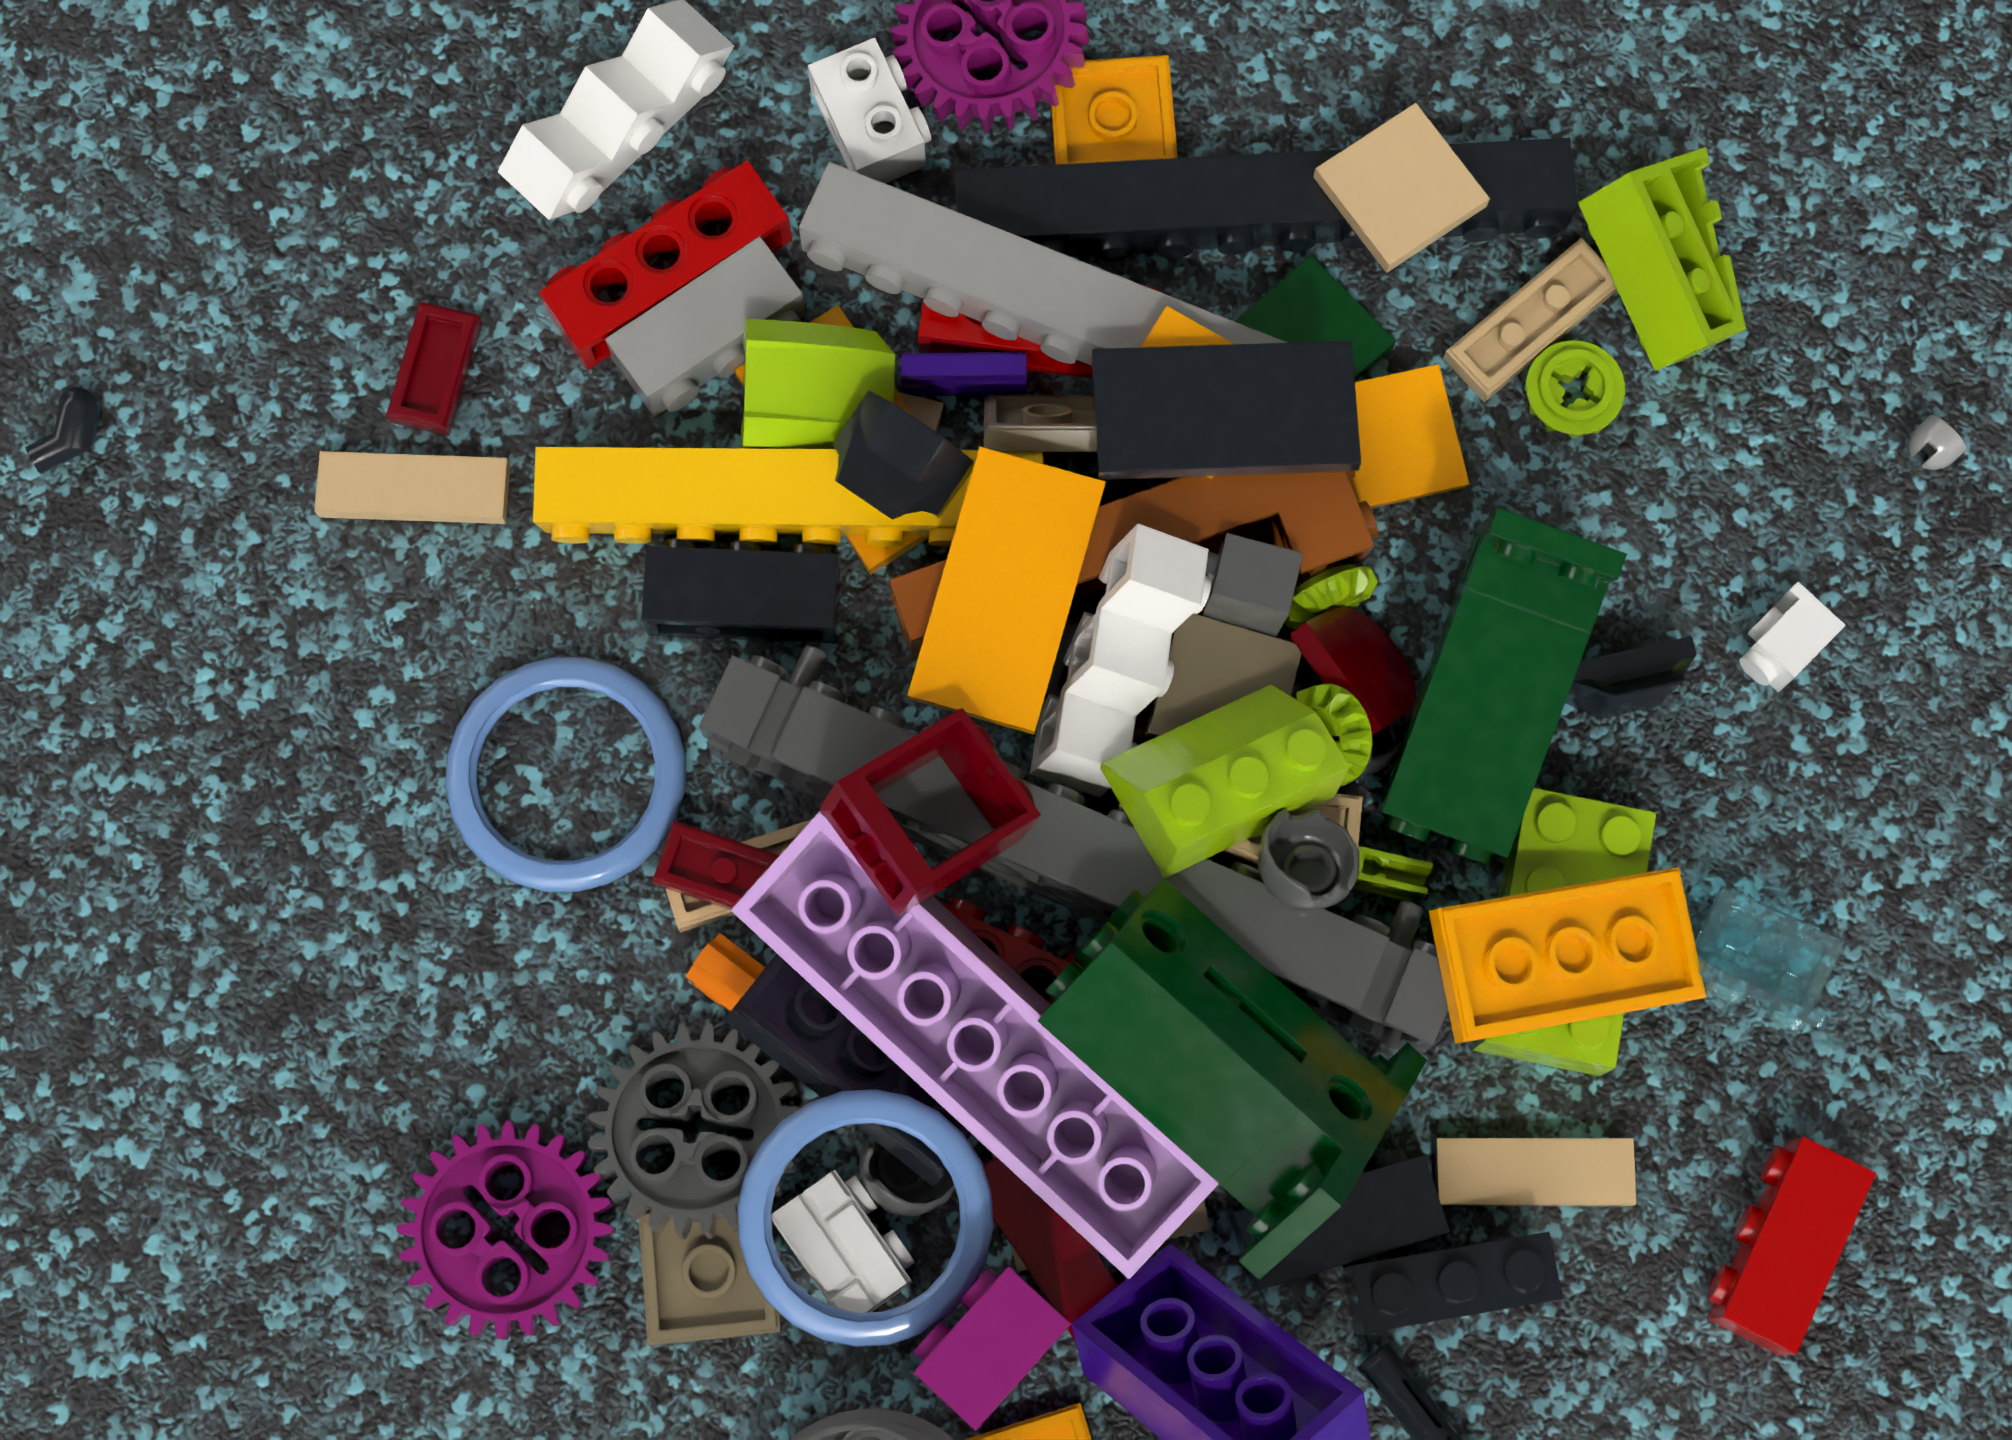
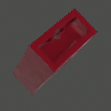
[819,708,1041,917]

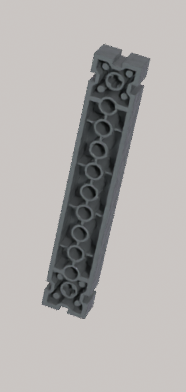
[699,645,1448,1054]

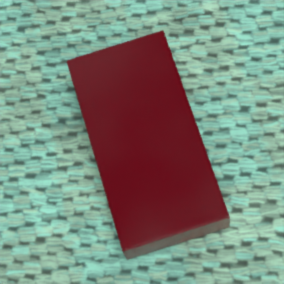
[386,302,483,436]

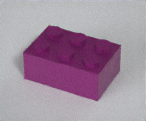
[913,1266,1071,1431]

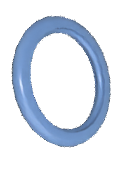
[445,656,687,892]
[737,1089,994,1347]

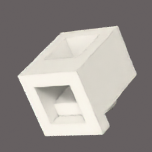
[1739,582,1846,692]

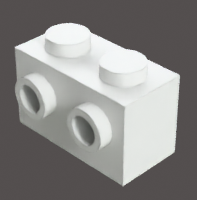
[808,38,931,183]

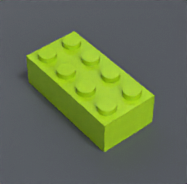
[1472,788,1656,1076]

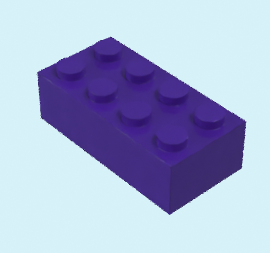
[1072,1243,1371,1440]

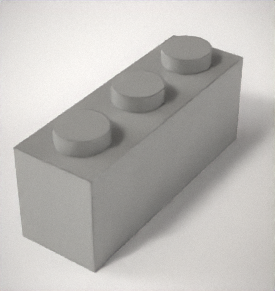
[605,236,806,417]

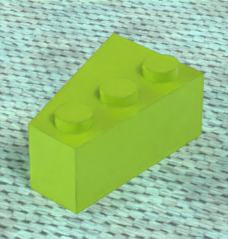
[1578,147,1746,371]

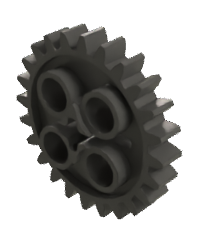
[588,1023,800,1240]

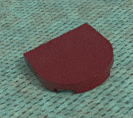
[1290,606,1416,736]

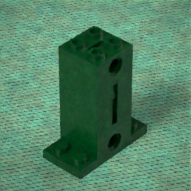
[1376,508,1627,865]
[1037,878,1427,1280]

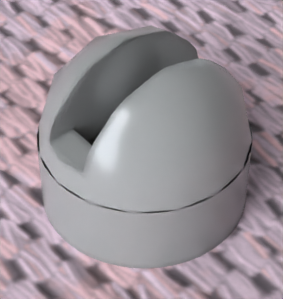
[1909,415,1967,470]

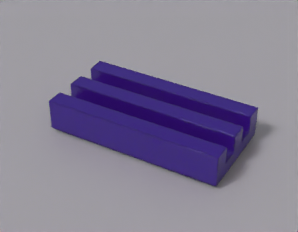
[901,352,1027,396]

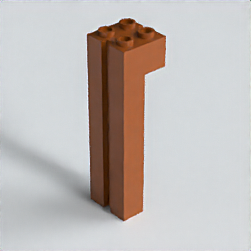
[889,471,1378,662]

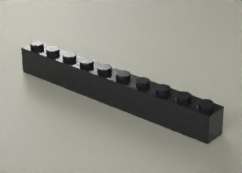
[955,138,1578,261]

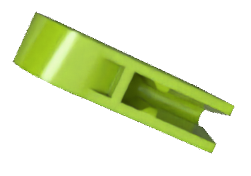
[1352,846,1433,904]

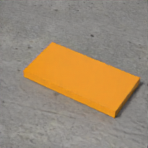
[907,446,1106,735]
[1429,867,1707,1044]

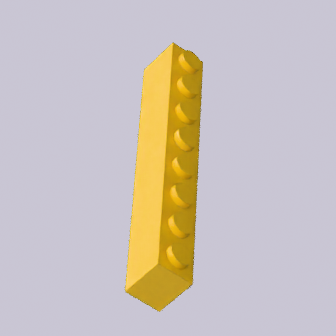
[533,447,1046,547]

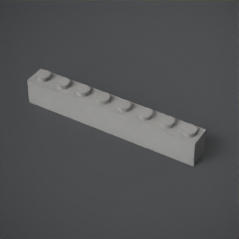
[799,162,1287,365]

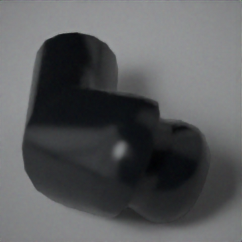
[25,386,100,474]

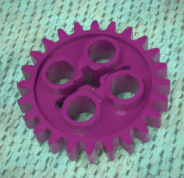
[891,0,1089,132]
[396,1121,616,1340]

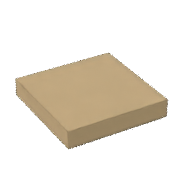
[1313,103,1490,273]

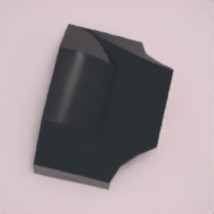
[833,390,975,520]
[1565,636,1697,719]

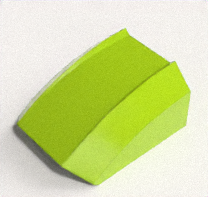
[741,318,895,449]

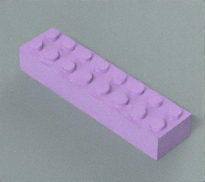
[731,811,1219,1279]

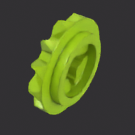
[1524,340,1625,439]
[1284,564,1378,629]
[1296,684,1372,786]

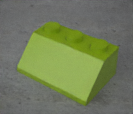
[1100,684,1350,879]

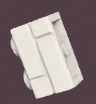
[771,1170,915,1313]

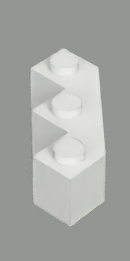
[498,0,734,220]
[1030,523,1211,798]

